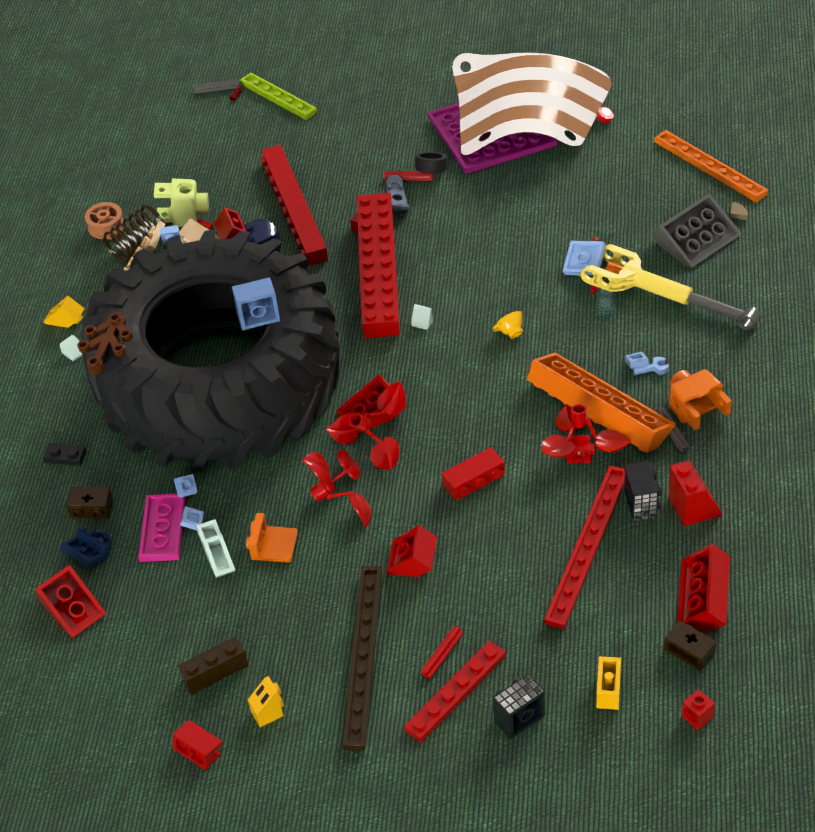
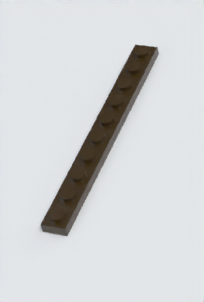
[343,566,382,750]

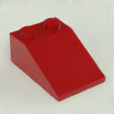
[336,374,407,434]
[35,565,107,638]

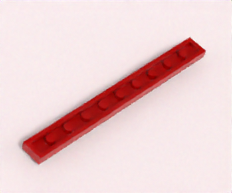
[544,465,625,630]

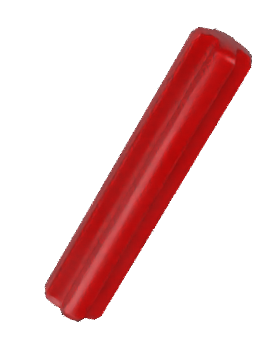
[384,171,433,181]
[421,626,463,679]

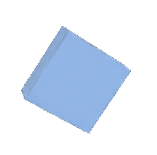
[625,352,649,369]
[180,506,204,530]

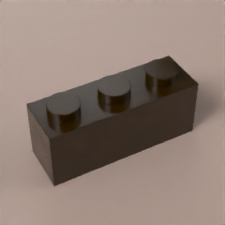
[178,636,249,695]

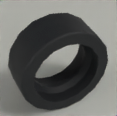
[415,152,447,173]

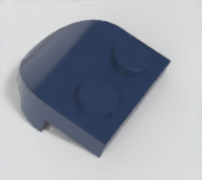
[244,218,279,245]
[60,528,110,568]

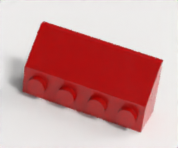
[677,544,730,632]

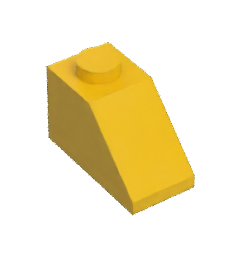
[43,296,85,328]

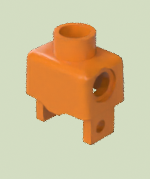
[669,369,732,431]

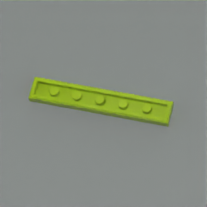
[240,73,318,120]

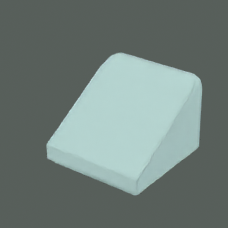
[411,304,433,330]
[60,335,82,361]

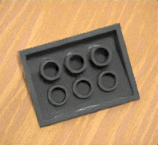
[652,193,742,269]

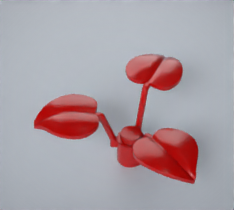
[326,381,406,471]
[542,404,631,458]
[302,449,372,527]

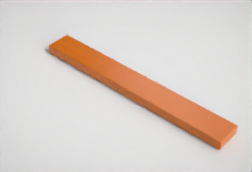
[654,130,768,203]

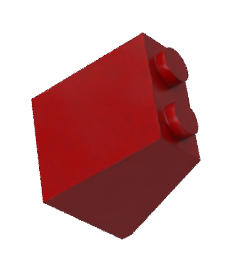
[668,461,722,527]

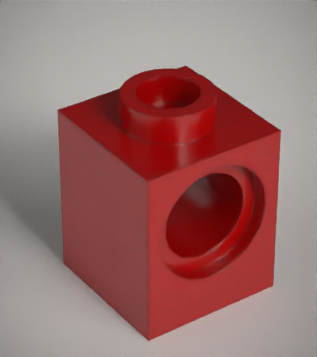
[566,435,595,464]
[682,689,715,730]

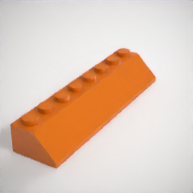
[527,353,675,453]

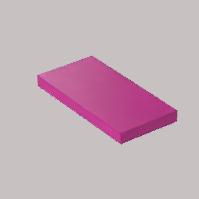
[138,494,186,562]

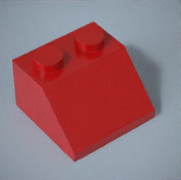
[386,525,437,577]

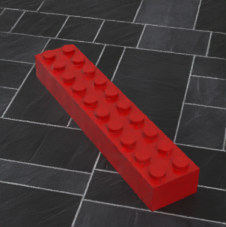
[357,193,400,338]

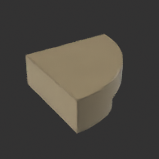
[730,202,748,220]

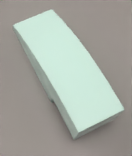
[196,519,235,578]

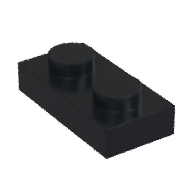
[43,443,86,466]

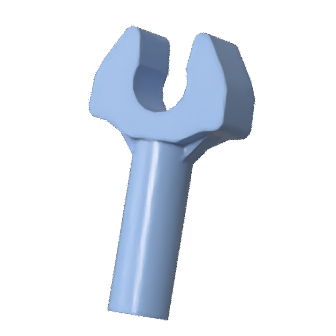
[633,357,669,376]

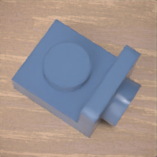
[174,474,197,498]

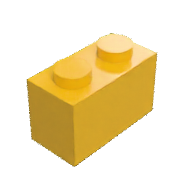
[596,656,621,710]

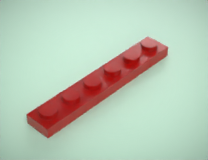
[404,640,506,743]

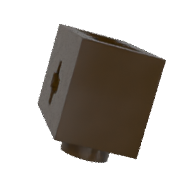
[66,487,113,519]
[664,621,716,671]

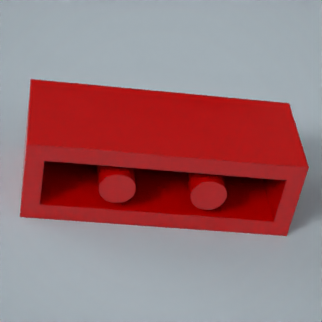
[441,447,505,501]

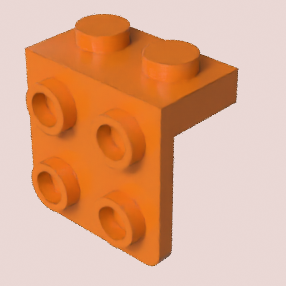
[246,513,298,563]

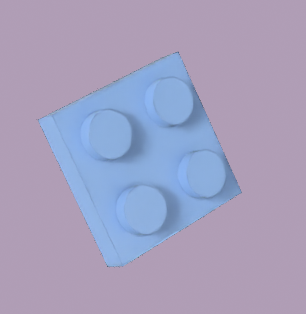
[563,241,606,276]

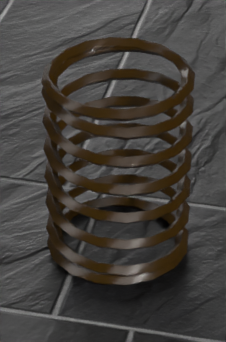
[103,205,166,264]

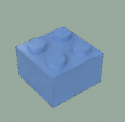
[232,277,280,330]

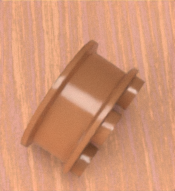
[85,202,124,240]

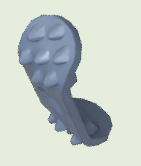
[386,175,410,212]

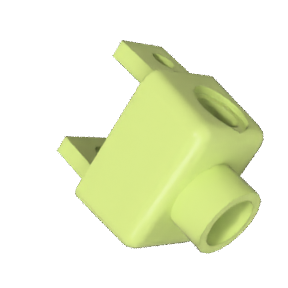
[154,178,209,227]

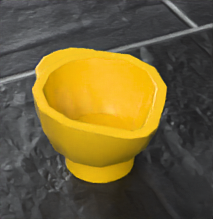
[493,311,523,339]

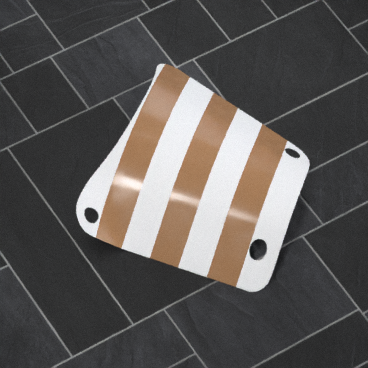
[452,53,612,155]

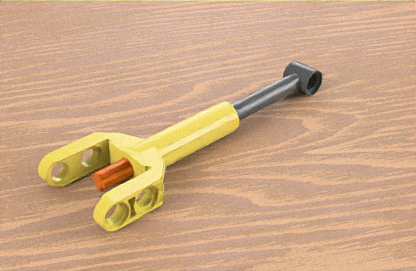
[580,244,761,330]

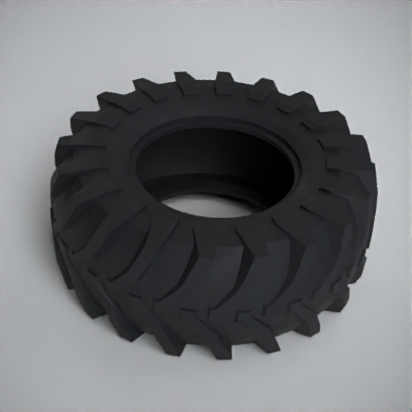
[81,230,340,471]

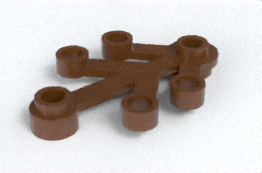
[77,312,133,375]

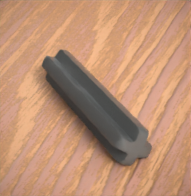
[193,79,240,94]
[657,407,690,453]

